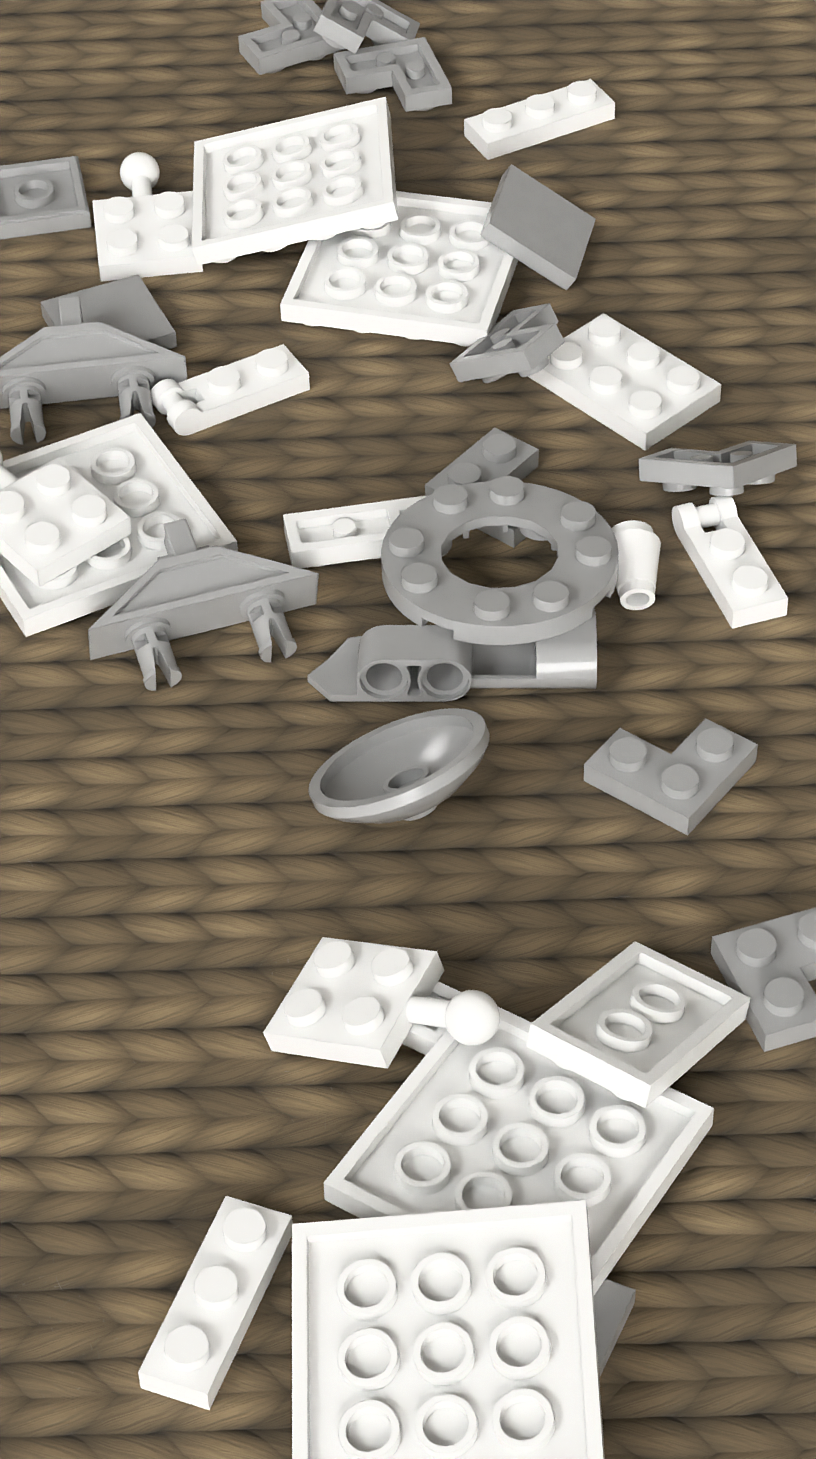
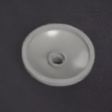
[308,708,490,824]

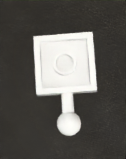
[92,152,203,282]
[0,451,132,588]
[263,937,500,1069]

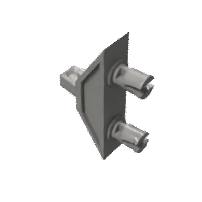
[0,296,187,445]
[88,519,319,691]

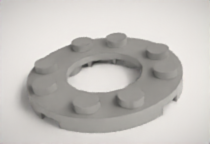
[381,476,619,645]

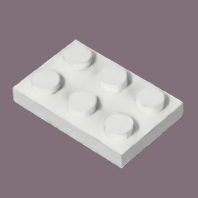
[528,313,722,451]
[526,941,751,1108]

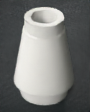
[611,520,661,610]

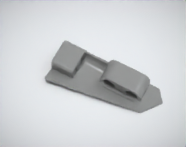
[307,607,597,702]

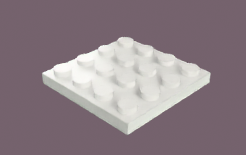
[192,97,398,266]
[280,191,518,347]
[0,413,238,637]
[323,1007,714,1295]
[292,1200,605,1459]

